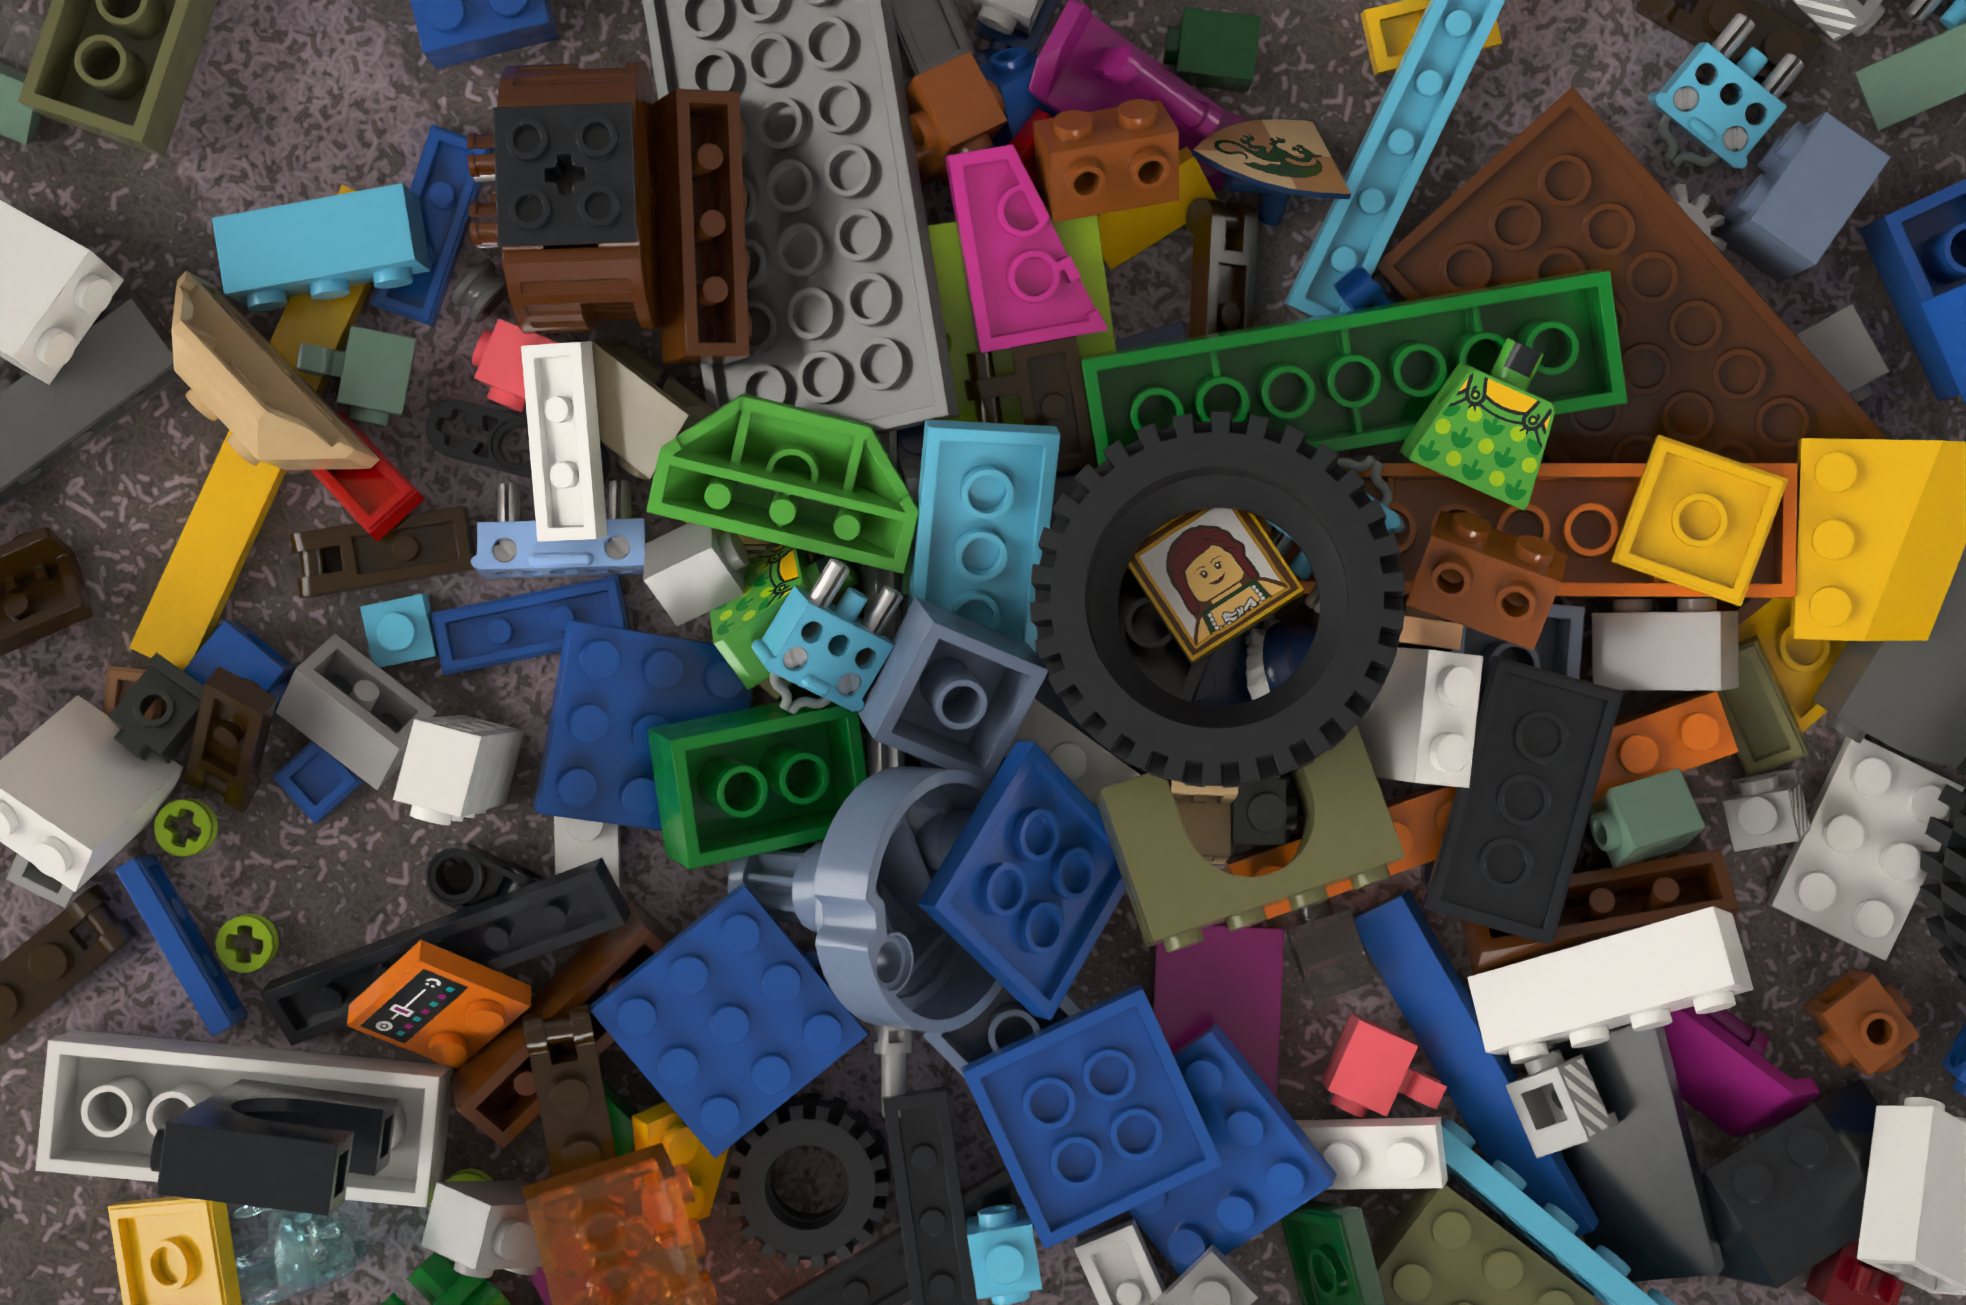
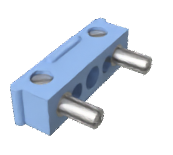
[471,480,650,579]

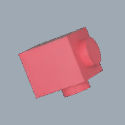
[472,318,558,413]

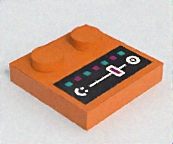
[347,940,531,1069]

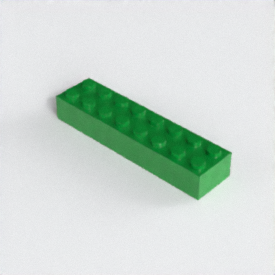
[1079,269,1627,467]

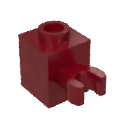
[1805,1237,1906,1305]

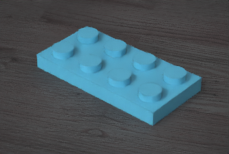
[907,419,1061,654]

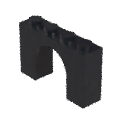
[150,1079,397,1216]

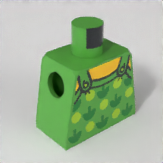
[1399,338,1556,511]
[709,544,859,690]

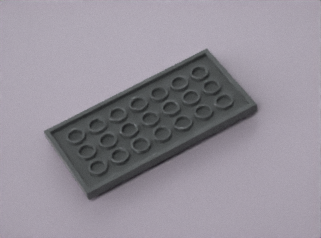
[642,0,959,435]

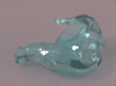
[233,1205,372,1305]

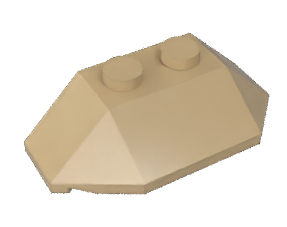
[171,271,380,470]

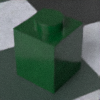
[1163,7,1261,93]

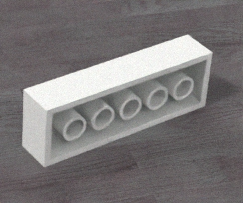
[35,1030,454,1207]

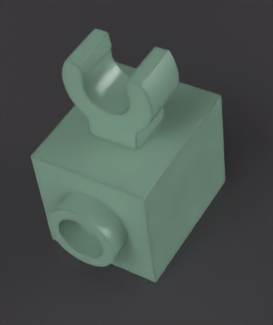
[296,325,417,427]
[1590,768,1706,869]

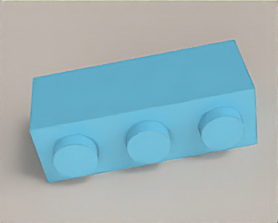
[212,183,431,311]

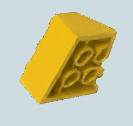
[1790,438,1966,641]

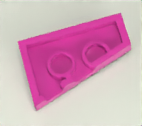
[945,144,1108,353]

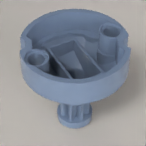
[728,766,1002,1033]

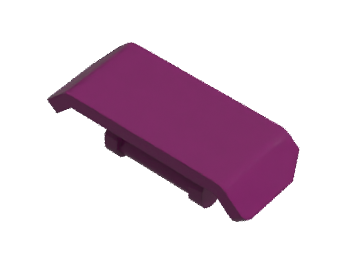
[1028,0,1247,193]
[1664,1006,1820,1137]

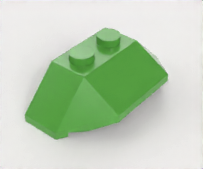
[646,393,919,574]

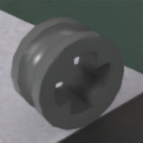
[451,259,508,323]

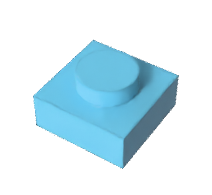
[360,593,439,668]

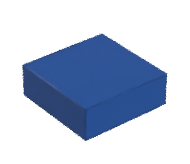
[272,741,364,824]

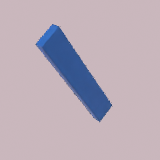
[1349,889,1599,1237]

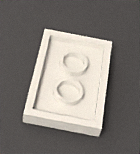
[1766,737,1965,961]

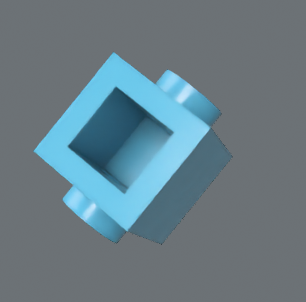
[966,1204,1042,1305]

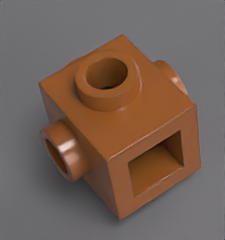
[1803,967,1921,1075]

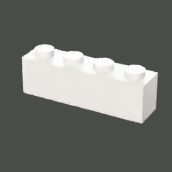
[393,715,525,825]
[1467,906,1754,1064]

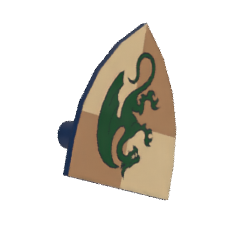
[1192,119,1351,226]

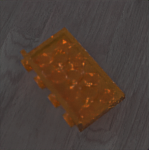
[521,1143,718,1305]

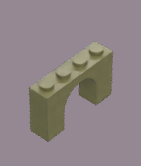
[1095,724,1405,953]

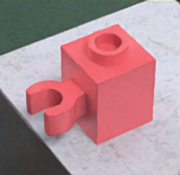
[1321,1012,1447,1119]

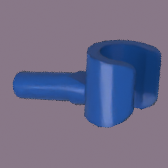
[1333,265,1395,310]

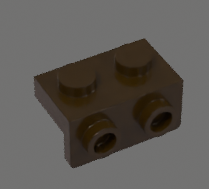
[0,527,93,656]

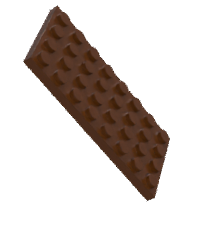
[1376,87,1890,626]

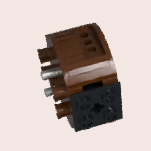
[467,61,661,334]

